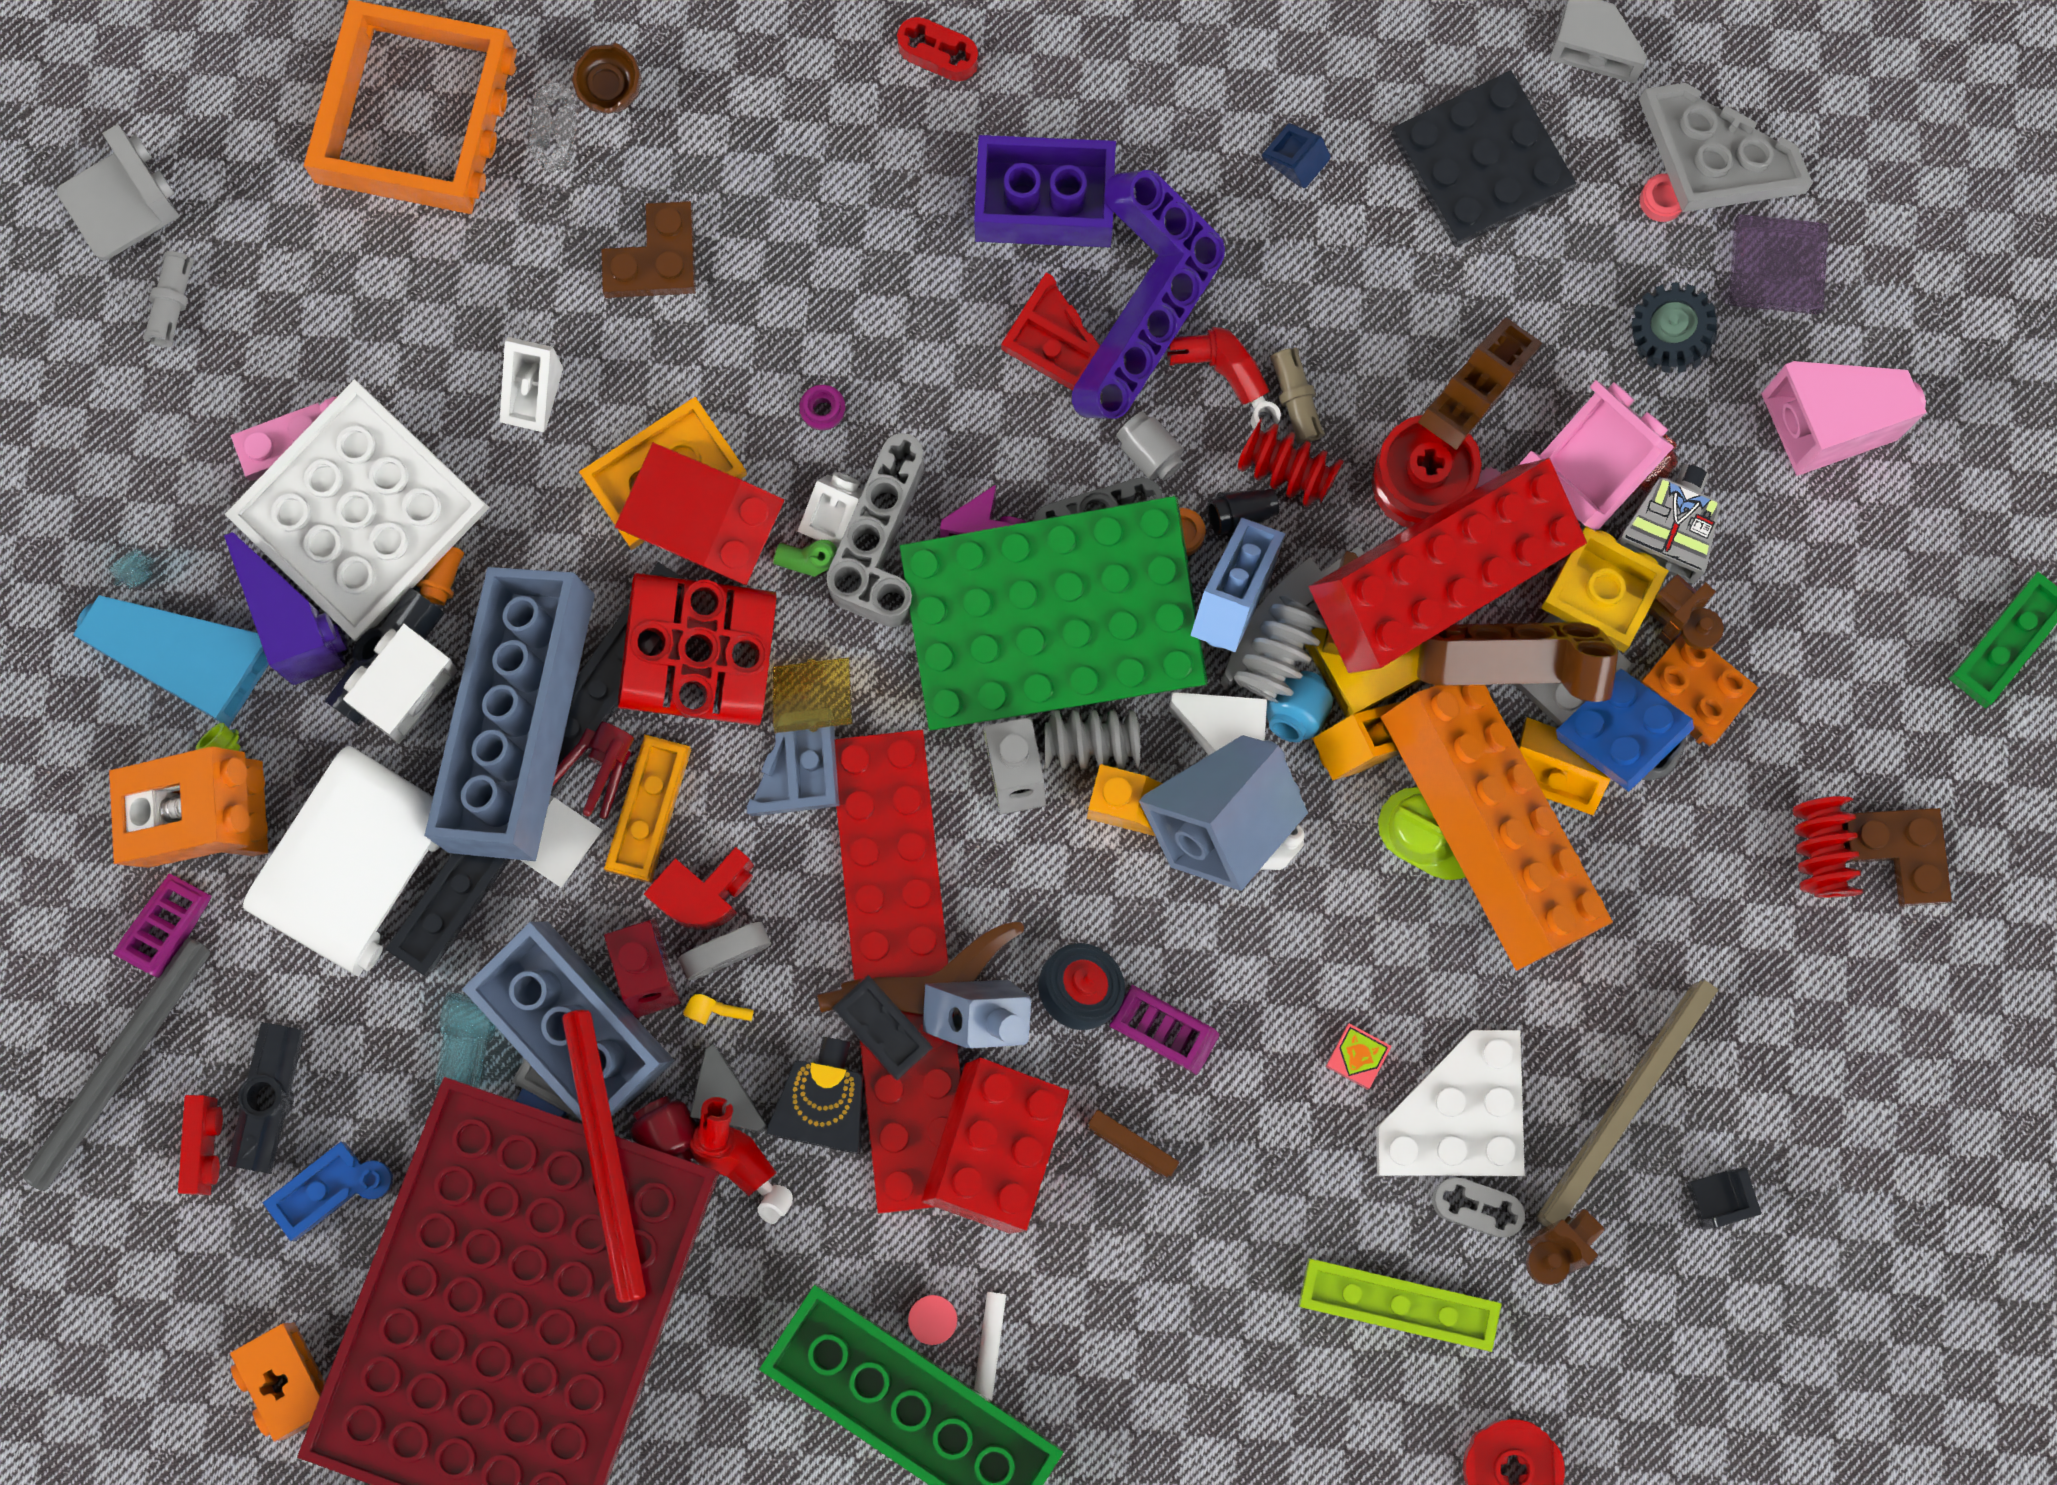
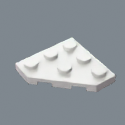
[1376,1030,1525,1176]

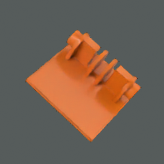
[1640,634,1759,747]

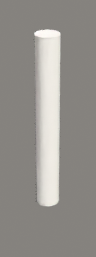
[974,1292,1006,1401]

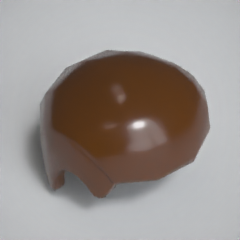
[572,42,642,114]

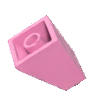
[1761,361,1927,476]

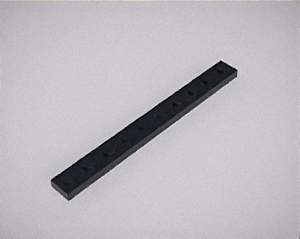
[385,562,698,978]

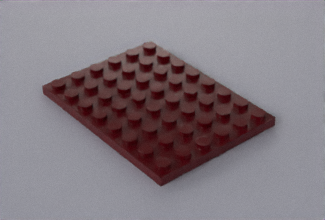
[297,1077,720,1485]

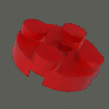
[1463,1418,1565,1485]

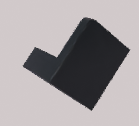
[1686,1167,1762,1229]

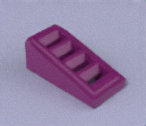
[113,873,212,978]
[1109,984,1220,1076]

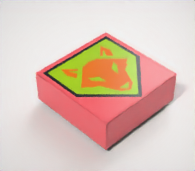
[1325,1023,1392,1090]

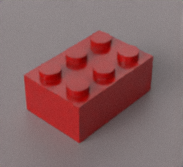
[921,1057,1070,1234]

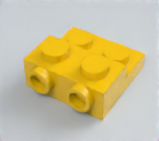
[1541,526,1669,653]

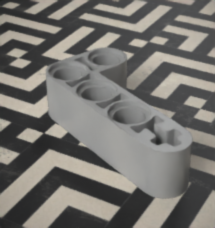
[826,433,925,627]

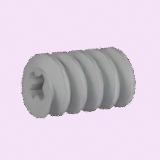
[1234,596,1328,703]
[1044,709,1140,770]

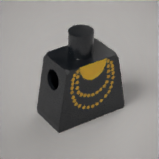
[767,1037,864,1155]

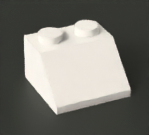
[343,624,458,744]

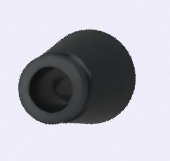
[1207,488,1280,537]

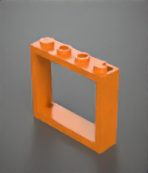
[303,0,517,214]

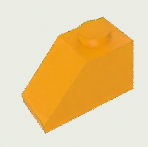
[1312,701,1403,781]
[1087,764,1163,836]

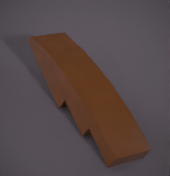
[1418,317,1543,450]

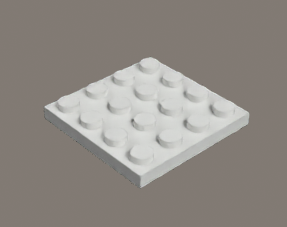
[225,379,490,642]

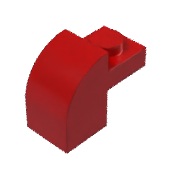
[644,847,754,930]

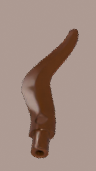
[817,922,1024,1015]

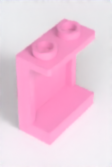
[1519,380,1674,531]

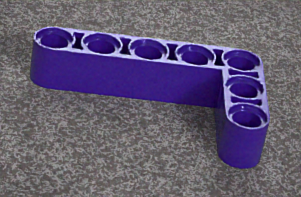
[1072,170,1225,419]

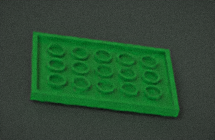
[899,496,1208,731]

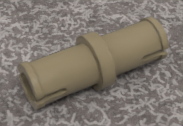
[1270,347,1325,444]

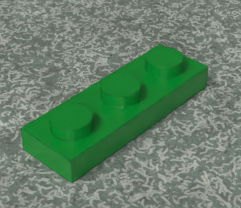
[1948,572,2057,708]

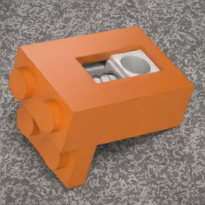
[109,746,268,868]

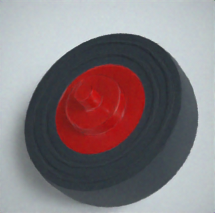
[1038,943,1125,1030]

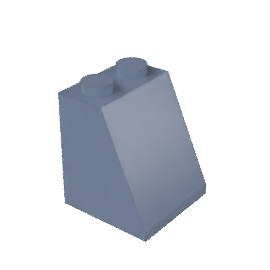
[1139,735,1308,891]

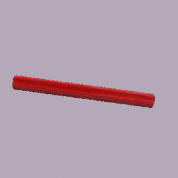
[562,1009,646,1303]

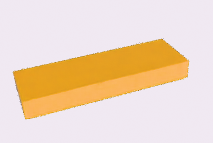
[604,734,691,883]

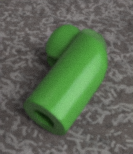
[773,540,837,577]

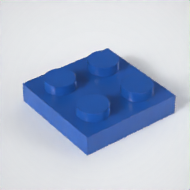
[1556,668,1694,792]

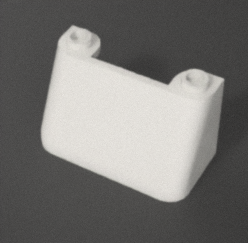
[243,746,440,977]

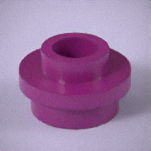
[799,385,846,431]

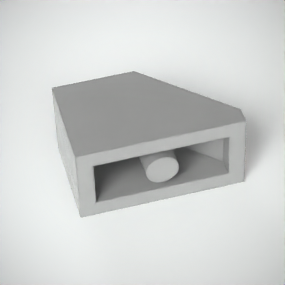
[1549,0,1647,84]

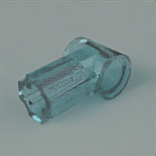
[434,992,496,1088]

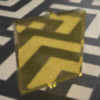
[773,657,852,733]

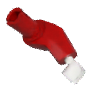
[1167,327,1281,431]
[690,1097,793,1224]

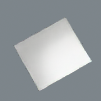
[521,797,602,888]

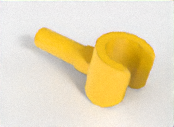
[683,994,754,1026]

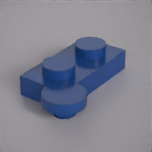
[262,1141,393,1242]

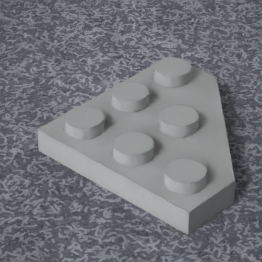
[1639,83,1813,212]

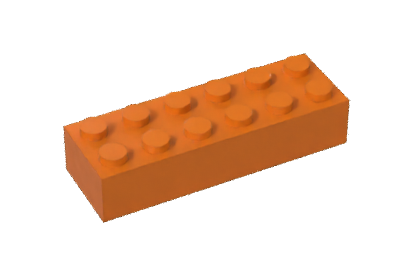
[1381,685,1613,971]

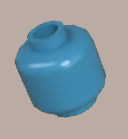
[1266,671,1333,743]

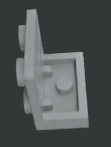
[57,124,180,261]

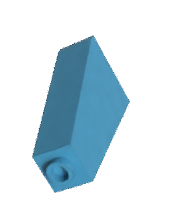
[73,595,269,727]

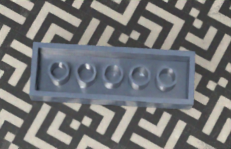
[424,567,595,861]

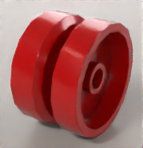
[1371,415,1482,528]

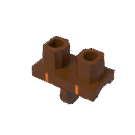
[1648,574,1724,650]
[1526,1209,1605,1286]

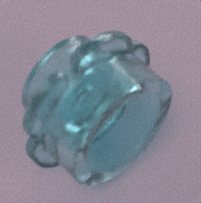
[109,548,154,590]

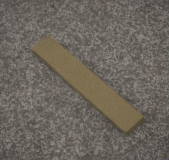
[1536,980,1719,1226]

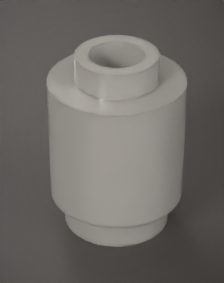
[1116,411,1184,481]

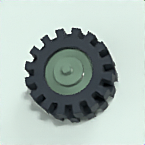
[1632,282,1717,373]

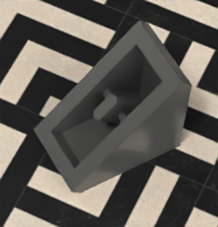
[690,1044,768,1133]

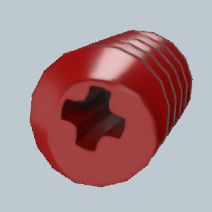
[1238,418,1344,507]
[1792,796,1863,898]

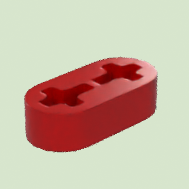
[897,17,978,82]

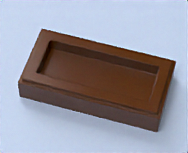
[1087,1109,1180,1179]

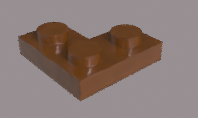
[601,201,696,298]
[1842,808,1952,907]

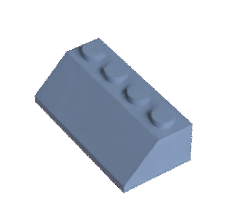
[462,921,675,1121]

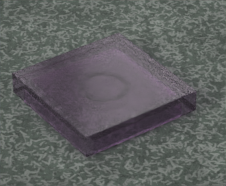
[1729,214,1829,315]

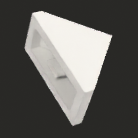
[500,337,563,432]

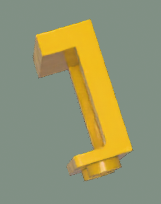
[1304,628,1421,718]

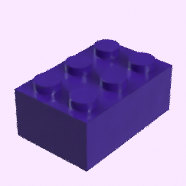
[974,135,1116,248]

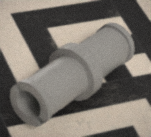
[143,251,194,347]

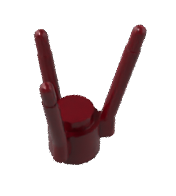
[553,721,635,820]

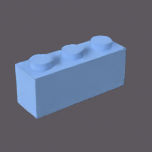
[1190,518,1285,652]

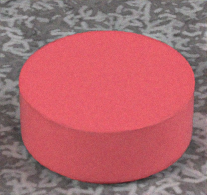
[1640,174,1682,222]
[908,1295,957,1345]

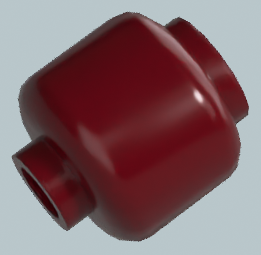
[629,1096,698,1162]

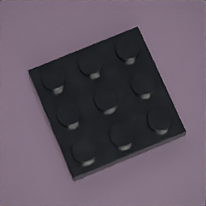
[1391,70,1576,248]

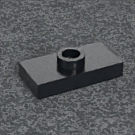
[831,975,933,1080]

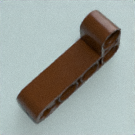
[1417,622,1618,702]

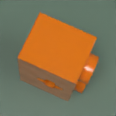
[230,1323,325,1442]

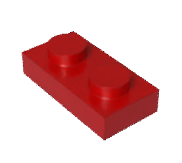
[178,1095,223,1195]

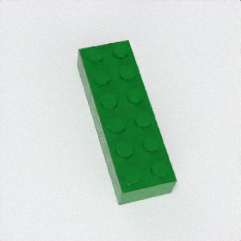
[759,1285,1064,1485]

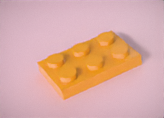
[579,397,747,550]

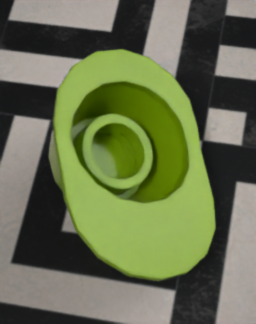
[1378,787,1466,880]

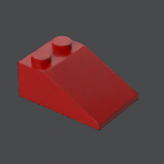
[614,442,785,586]

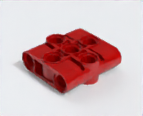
[618,572,776,726]

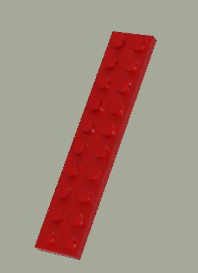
[834,729,961,1214]

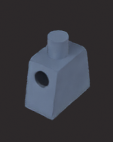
[923,980,1031,1048]

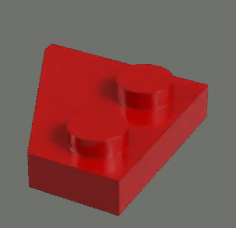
[1001,272,1100,391]

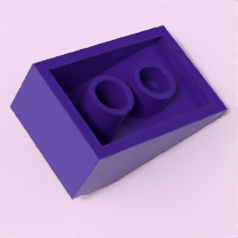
[224,532,348,686]

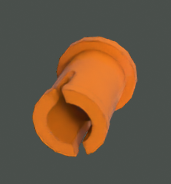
[417,546,465,605]

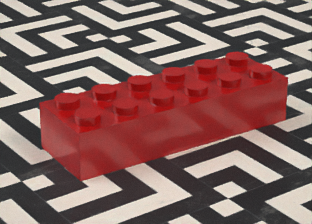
[1308,458,1587,673]

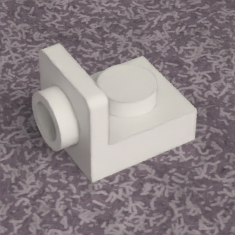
[797,472,863,549]

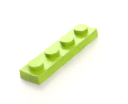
[1298,1258,1502,1352]

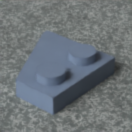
[747,711,839,817]

